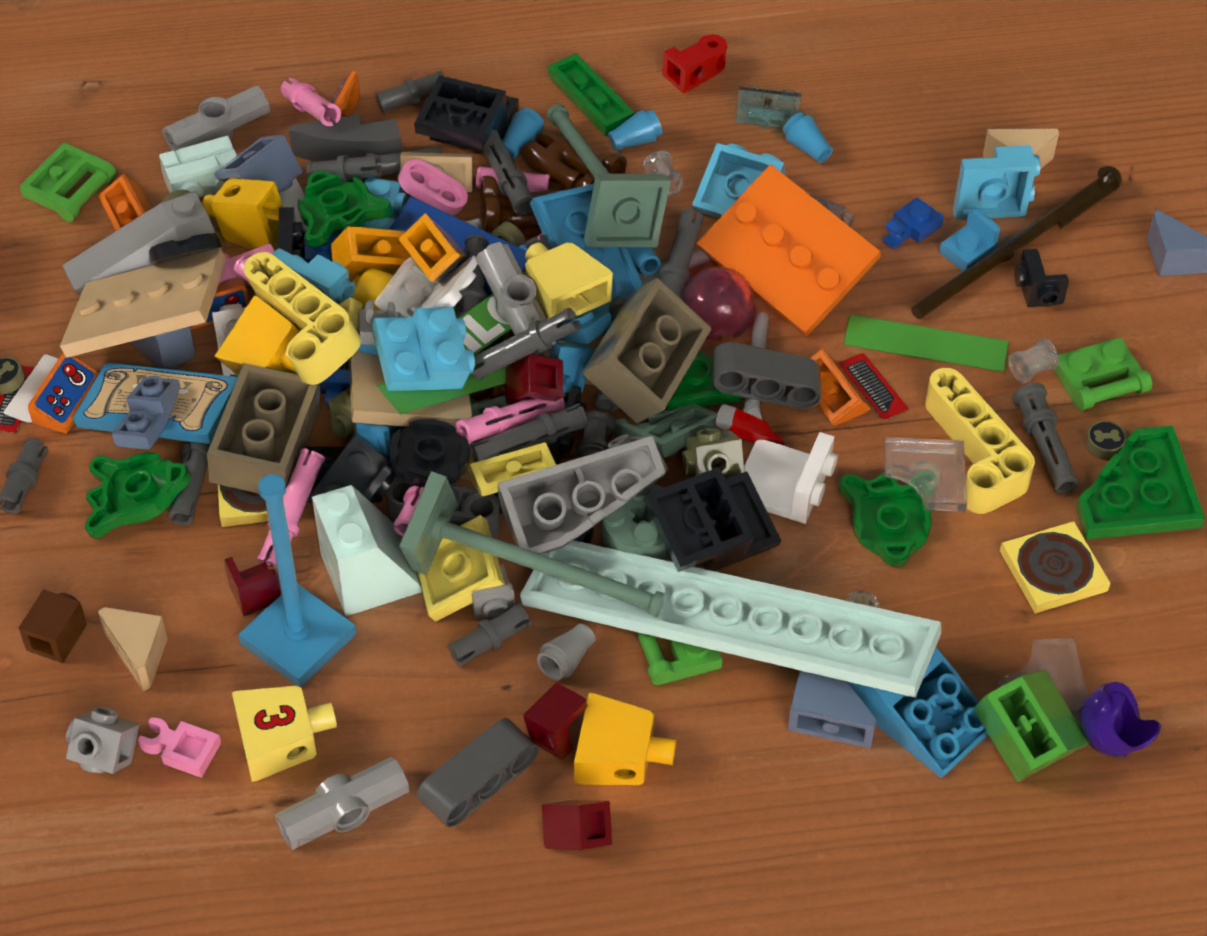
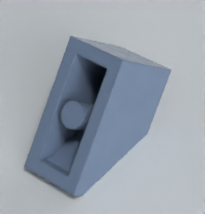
[214,135,303,193]
[788,670,876,749]

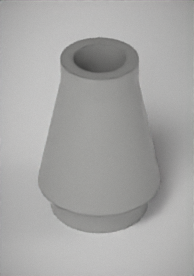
[537,624,595,681]

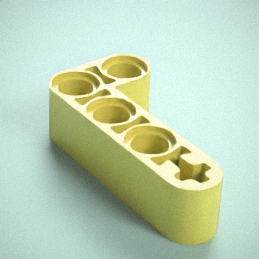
[243,252,361,385]
[925,368,1035,514]

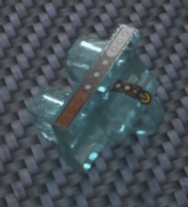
[735,86,802,130]

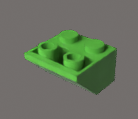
[973,669,1089,783]

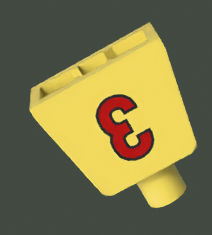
[232,685,337,782]

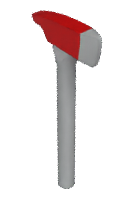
[715,312,784,445]

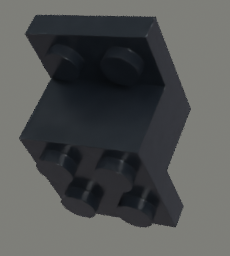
[414,75,519,153]
[644,467,782,572]

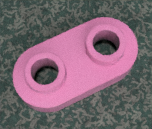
[398,159,468,216]

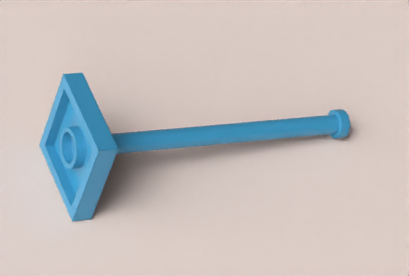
[238,474,357,687]

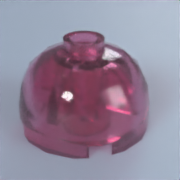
[682,266,755,341]

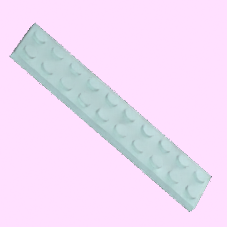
[520,540,941,697]

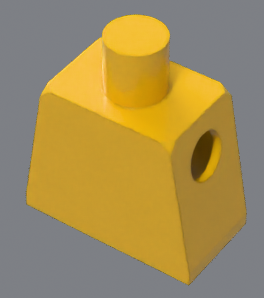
[202,178,283,251]
[215,295,300,375]
[574,693,677,785]

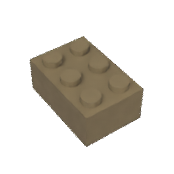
[582,277,712,423]
[207,363,320,494]

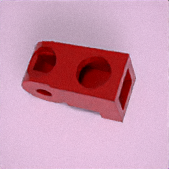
[662,34,728,94]

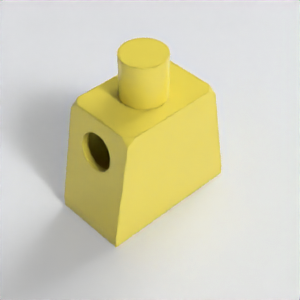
[525,242,613,319]

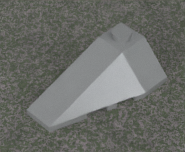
[62,191,215,295]
[498,436,666,555]

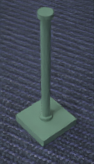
[547,104,671,248]
[399,471,665,617]

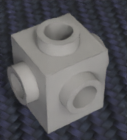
[66,707,140,774]

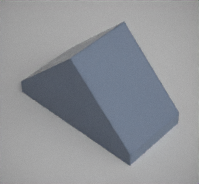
[1147,210,1207,276]
[131,327,196,370]

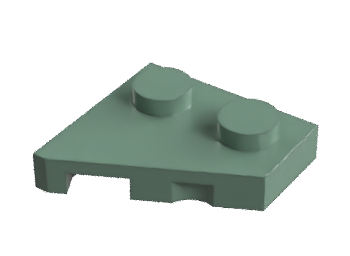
[615,404,721,458]

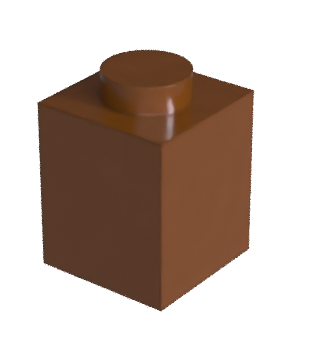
[19,589,87,663]

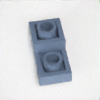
[111,376,180,450]

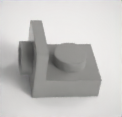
[471,565,515,621]

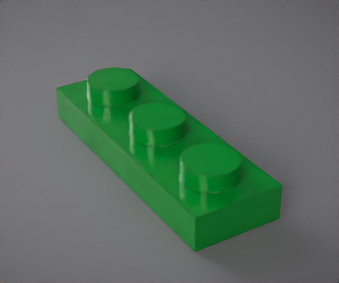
[548,53,635,136]

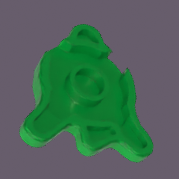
[298,171,393,247]
[85,452,191,539]
[838,472,938,567]

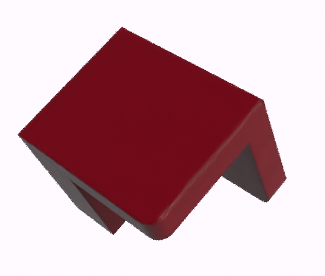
[506,354,563,404]
[224,556,281,616]
[523,682,588,760]
[542,800,612,850]

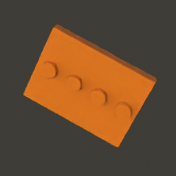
[696,164,881,337]

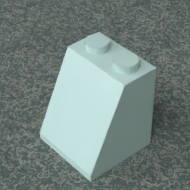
[312,485,422,616]

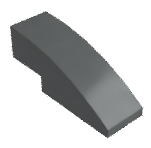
[289,115,402,162]

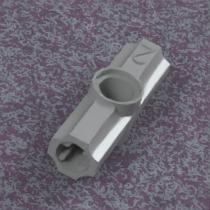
[162,85,270,151]
[476,242,556,355]
[274,757,409,850]

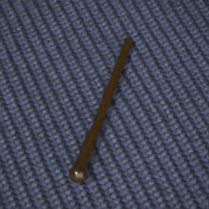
[911,166,1122,319]

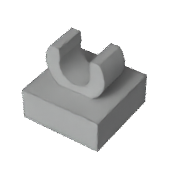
[357,300,398,345]

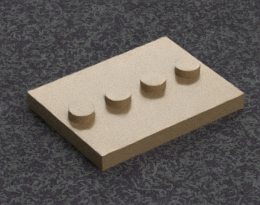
[60,248,227,358]
[348,326,472,427]

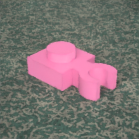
[138,717,221,778]

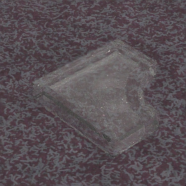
[884,437,967,512]
[997,638,1088,717]

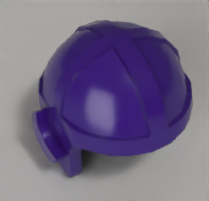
[1079,682,1161,757]

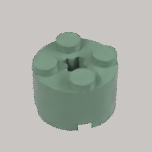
[601,484,673,562]

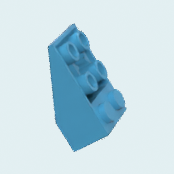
[848,647,988,778]

